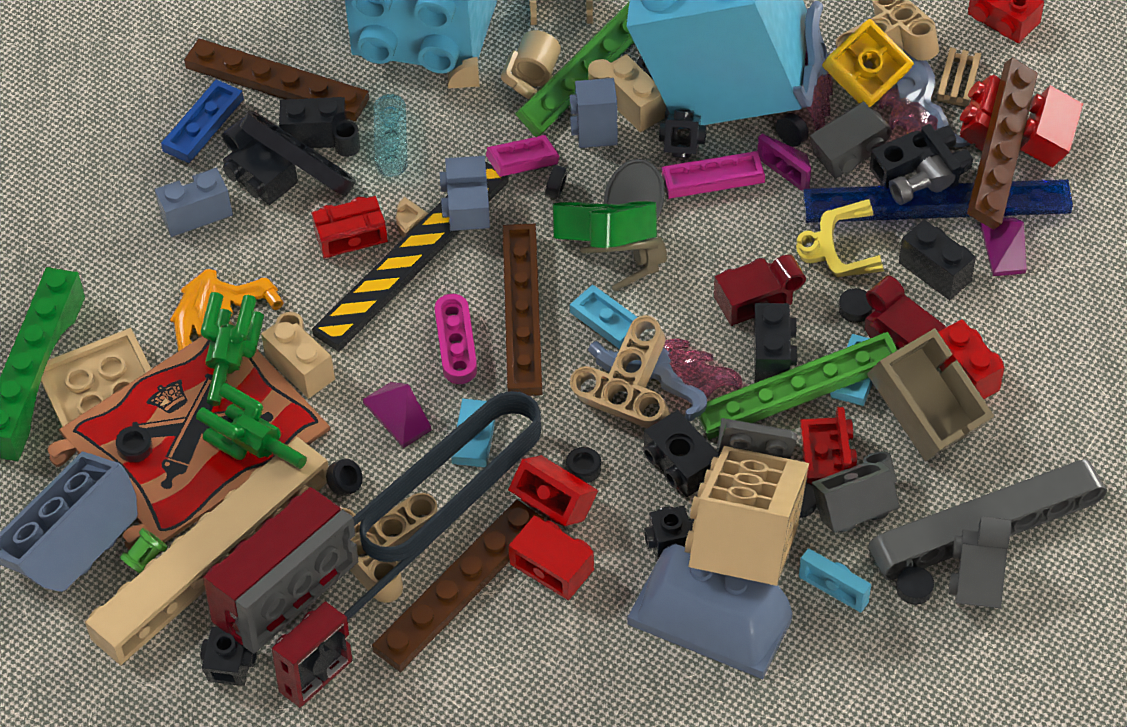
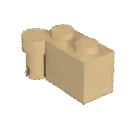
[588,54,666,133]

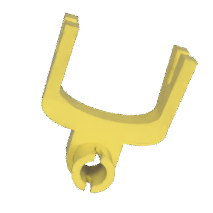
[796,199,884,277]

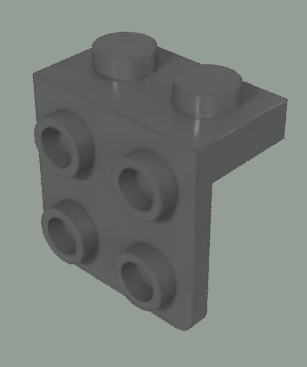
[716,418,797,459]

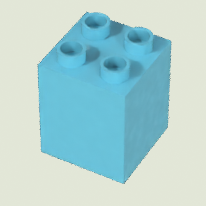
[345,0,497,73]
[626,0,807,129]

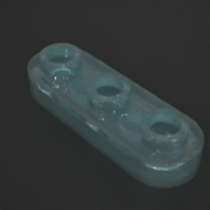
[373,94,408,177]

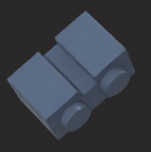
[569,78,618,148]
[439,156,490,231]
[154,167,233,237]

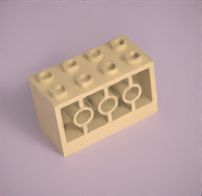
[685,446,809,586]

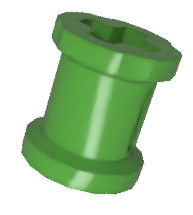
[120,528,168,574]

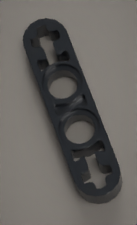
[240,111,356,196]

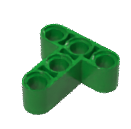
[553,201,657,248]

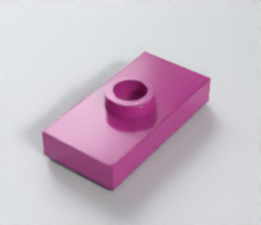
[486,135,559,177]

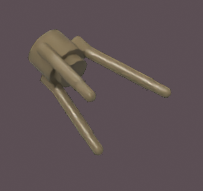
[580,237,667,291]

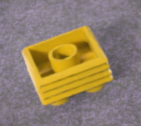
[822,19,914,108]

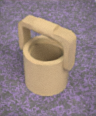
[501,30,561,99]

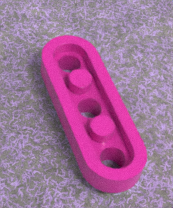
[434,294,477,384]

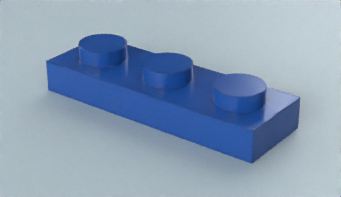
[161,79,244,163]

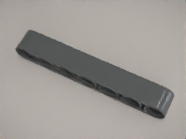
[868,459,1107,580]

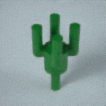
[201,292,264,406]
[196,383,307,469]

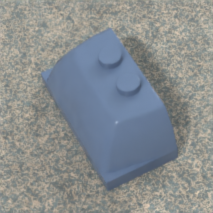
[0,451,138,592]
[627,544,793,680]

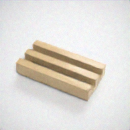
[937,47,981,107]

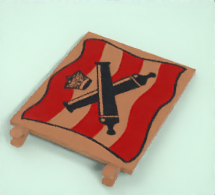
[47,321,330,550]

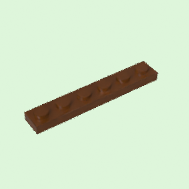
[184,38,370,121]
[967,57,1038,230]
[503,223,543,396]
[372,499,544,673]

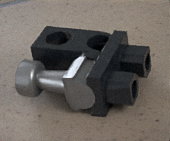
[869,123,973,205]

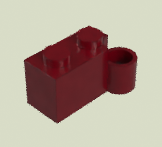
[714,254,806,326]
[864,276,946,350]

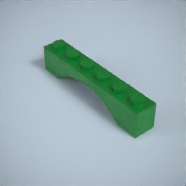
[0,267,85,462]

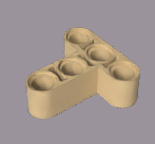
[836,0,939,69]
[570,315,670,428]
[341,493,438,603]

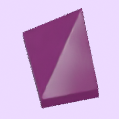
[757,133,811,193]
[980,217,1027,276]
[363,382,432,449]

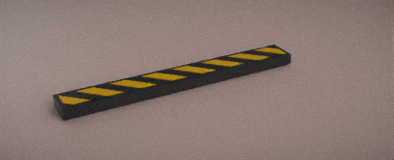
[312,161,509,352]

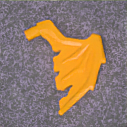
[170,269,284,351]

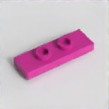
[662,151,765,199]

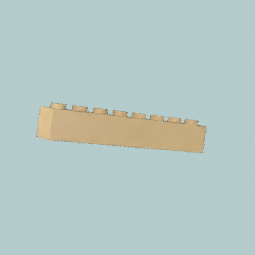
[85,437,329,666]

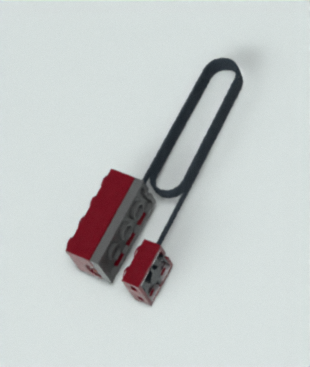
[203,391,541,708]

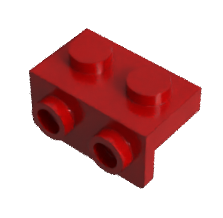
[800,407,857,485]

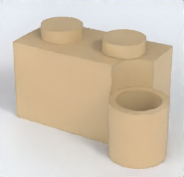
[261,312,335,399]

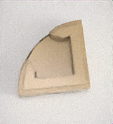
[448,57,480,88]
[396,197,428,238]

